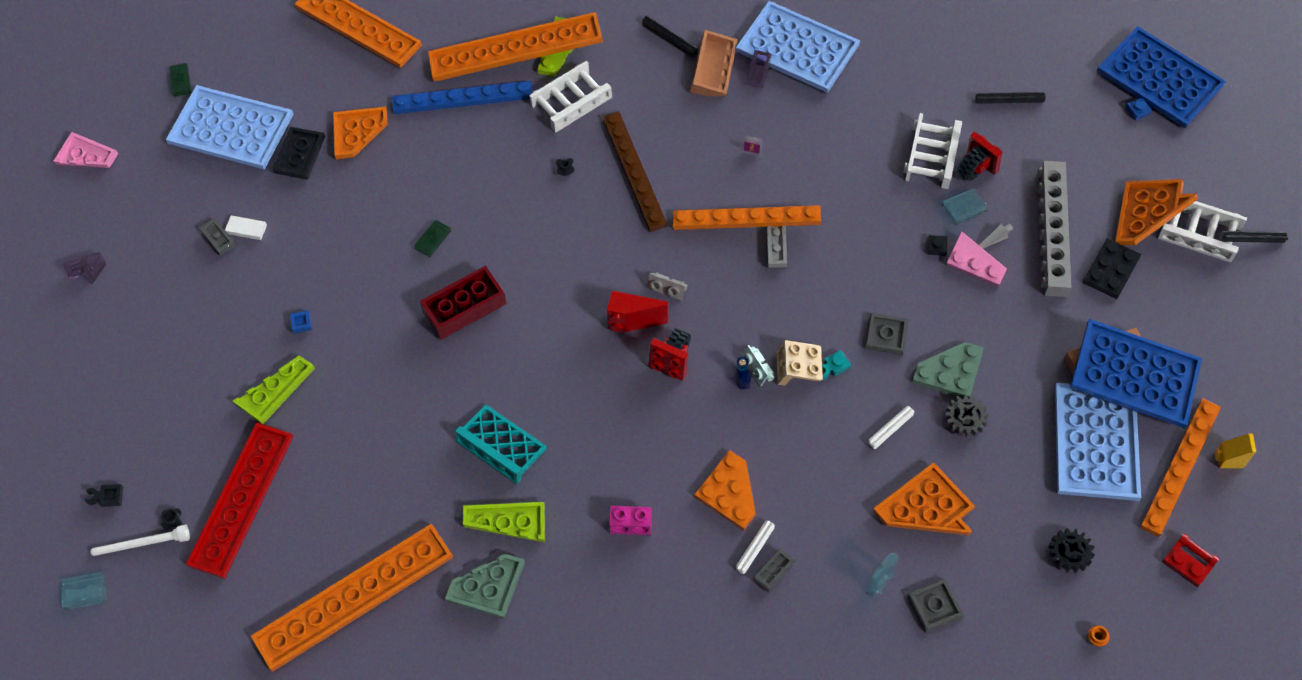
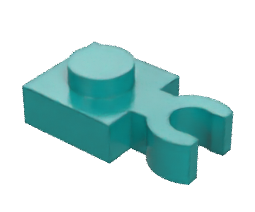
[822,350,851,380]

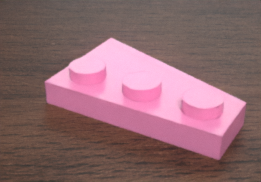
[53,132,118,168]
[946,232,1007,287]

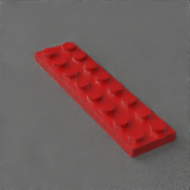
[186,423,294,579]

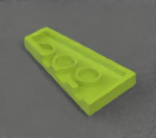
[232,355,315,424]
[463,502,545,543]

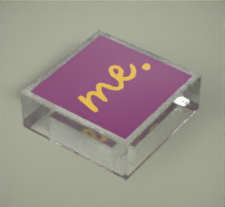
[743,136,763,155]

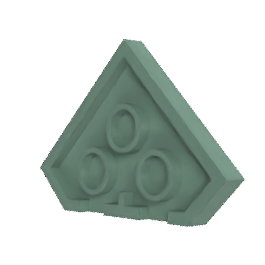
[912,342,984,399]
[445,554,525,619]

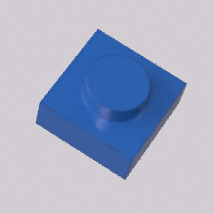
[1126,98,1152,121]
[290,310,312,334]

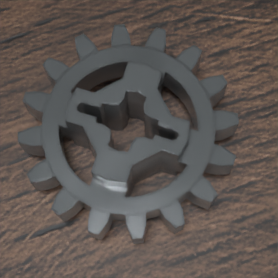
[944,395,989,438]

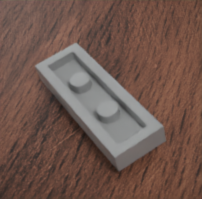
[767,226,787,268]

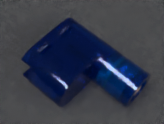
[736,357,751,390]

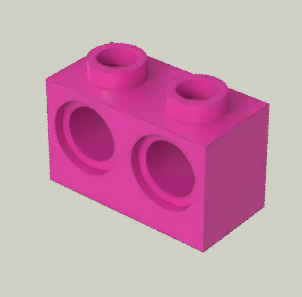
[610,506,652,535]

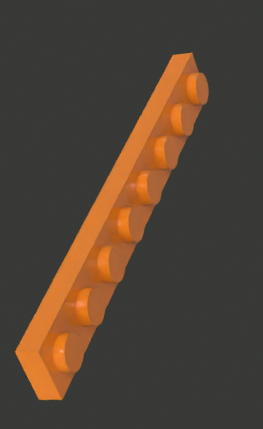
[673,205,821,230]
[1140,398,1221,538]

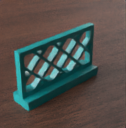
[455,405,547,485]

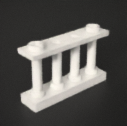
[529,61,612,133]
[903,113,962,189]
[1158,201,1247,263]

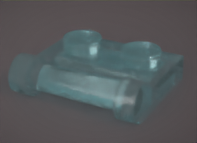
[866,553,899,598]

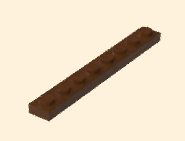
[603,111,667,232]

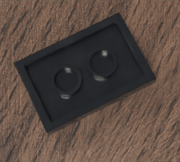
[272,126,325,180]
[1082,238,1142,299]

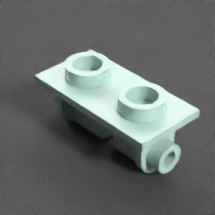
[741,345,774,387]

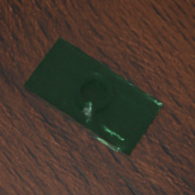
[169,63,192,97]
[414,219,451,257]

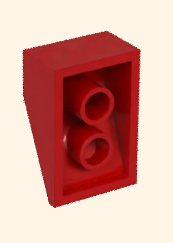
[607,291,669,332]

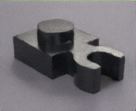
[85,484,124,507]

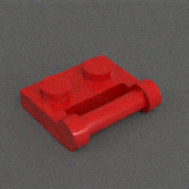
[1162,533,1220,588]

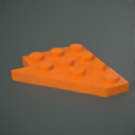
[1115,179,1198,245]
[873,462,975,536]

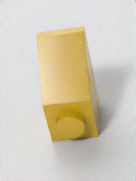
[1215,433,1256,468]

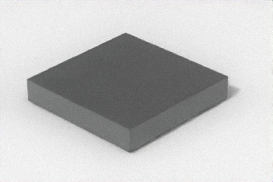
[865,313,909,355]
[907,579,964,633]

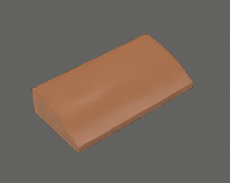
[690,30,738,96]

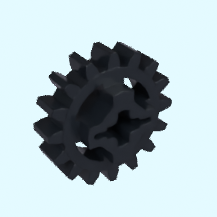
[1048,528,1095,574]

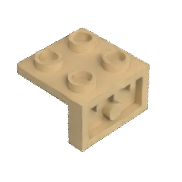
[776,340,823,386]

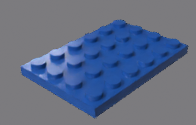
[1096,26,1227,128]
[1070,319,1202,428]

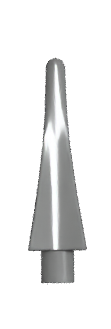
[979,223,1013,249]

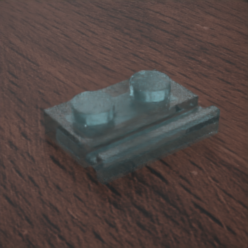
[942,188,988,225]
[61,571,106,610]

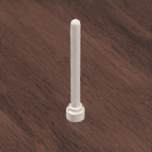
[90,525,190,556]

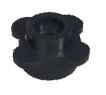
[556,158,575,176]
[161,508,182,529]

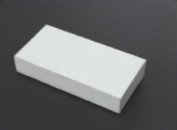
[225,215,267,240]

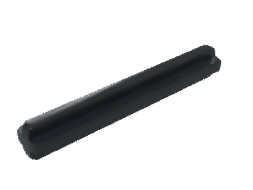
[642,16,698,57]
[975,92,1046,104]
[1219,231,1288,243]

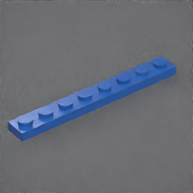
[392,80,533,114]

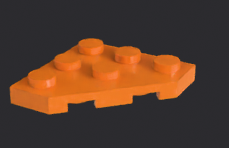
[333,107,388,159]
[694,450,756,531]

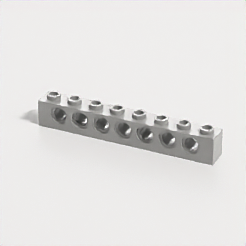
[1037,161,1072,297]

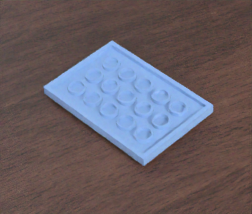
[736,1,860,93]
[166,85,294,170]
[1055,382,1141,501]

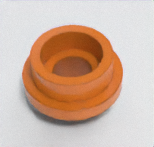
[1087,625,1110,647]

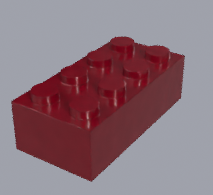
[419,265,507,340]

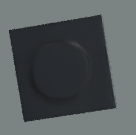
[928,235,948,256]

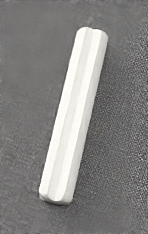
[868,406,914,449]
[736,520,775,574]

